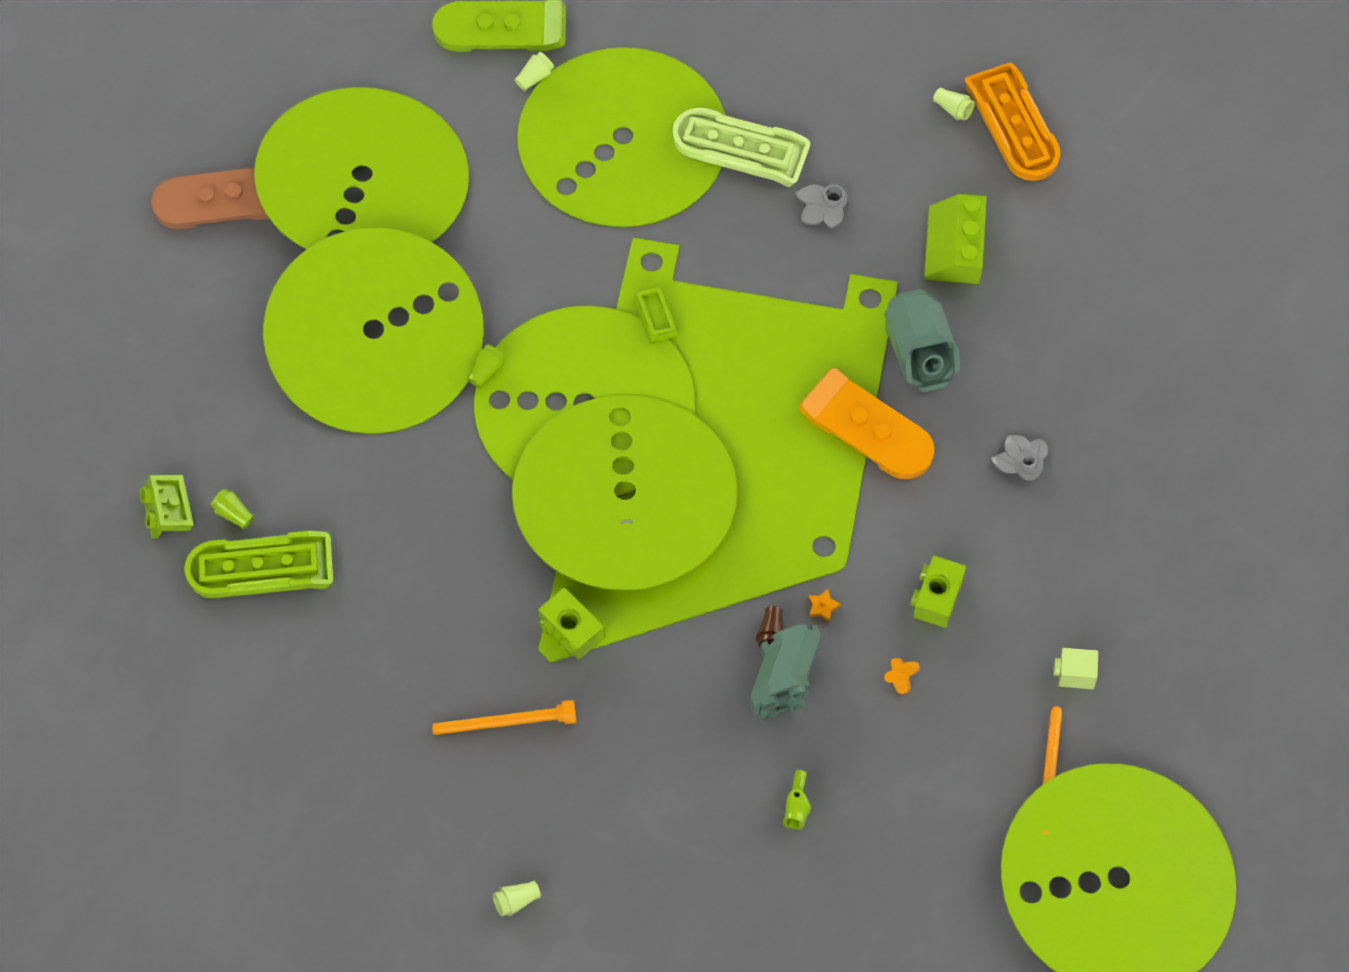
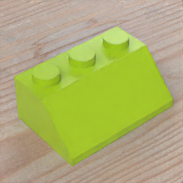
[924,194,987,284]

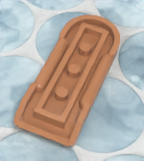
[151,167,268,229]

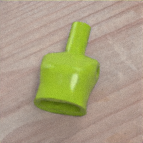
[782,770,811,830]

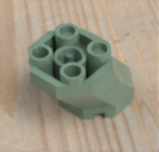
[884,289,960,392]
[750,624,821,721]

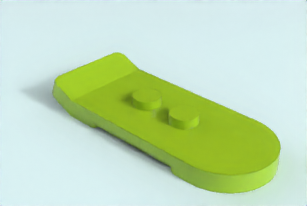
[432,0,566,52]
[184,531,333,598]

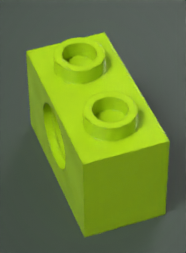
[910,555,967,628]
[538,587,605,660]

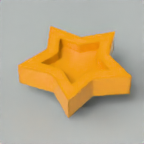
[808,589,841,622]

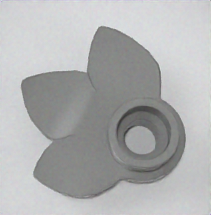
[796,184,847,229]
[991,434,1048,481]

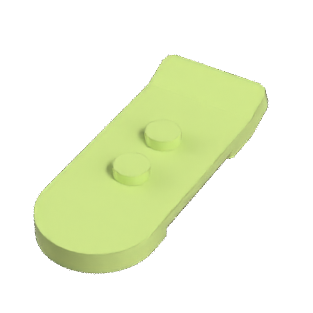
[673,108,810,188]

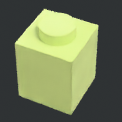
[1053,648,1098,690]

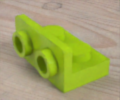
[140,475,194,539]

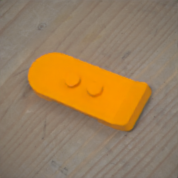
[965,63,1061,181]
[798,368,934,479]

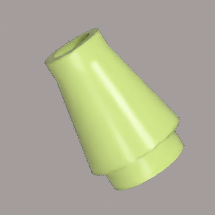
[514,52,554,91]
[933,87,975,121]
[493,880,541,916]

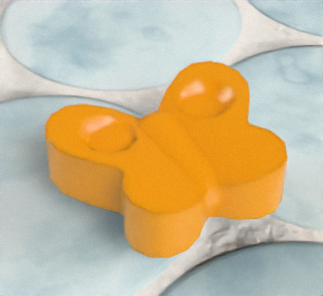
[884,658,920,694]

